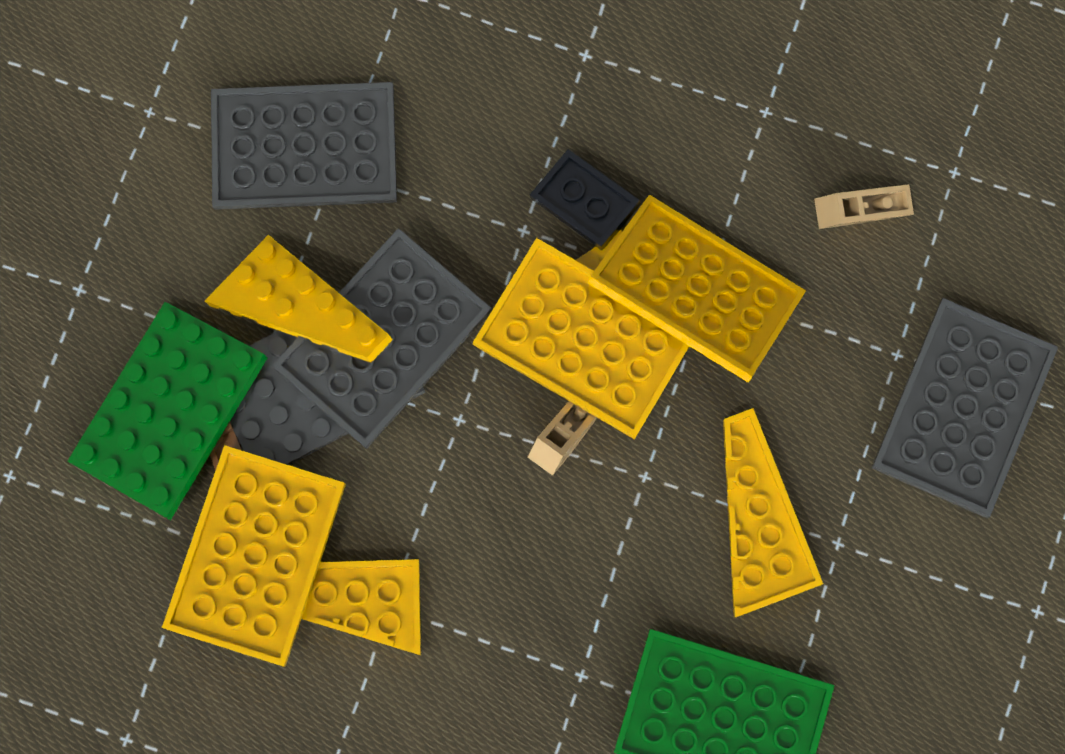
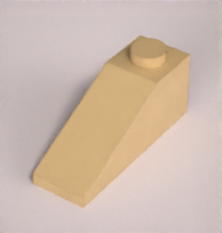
[814,184,914,229]
[528,401,597,476]

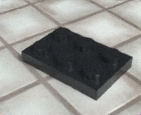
[530,149,640,250]

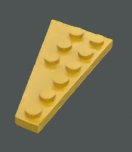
[205,235,393,363]
[723,408,823,618]
[301,559,421,656]

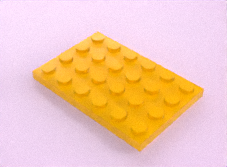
[588,195,806,383]
[473,238,690,439]
[162,445,346,667]

